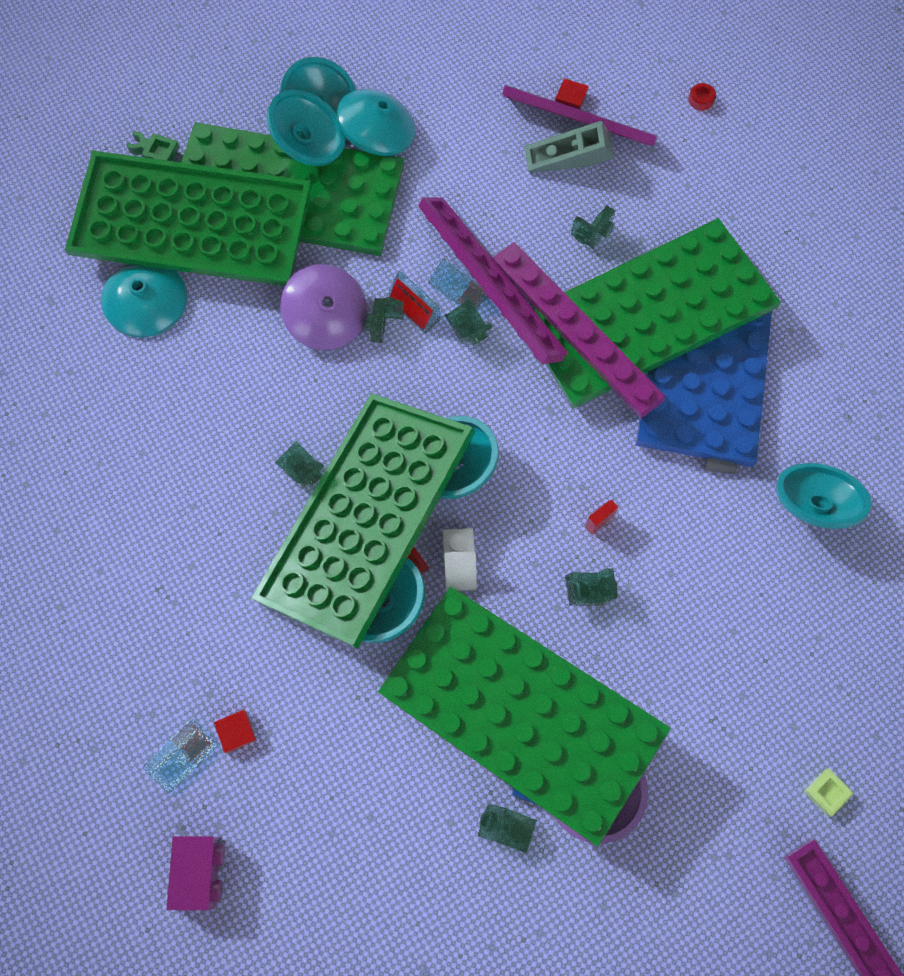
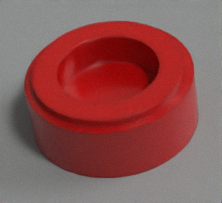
[688,83,716,111]

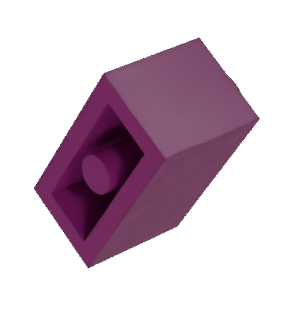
[166,836,225,910]

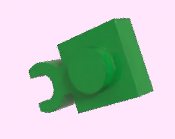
[126,131,180,161]

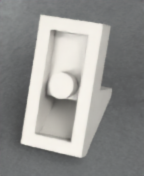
[442,528,477,592]

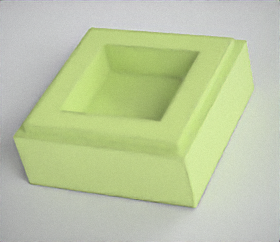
[804,768,854,817]

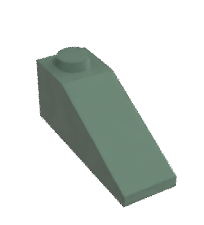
[524,121,615,173]

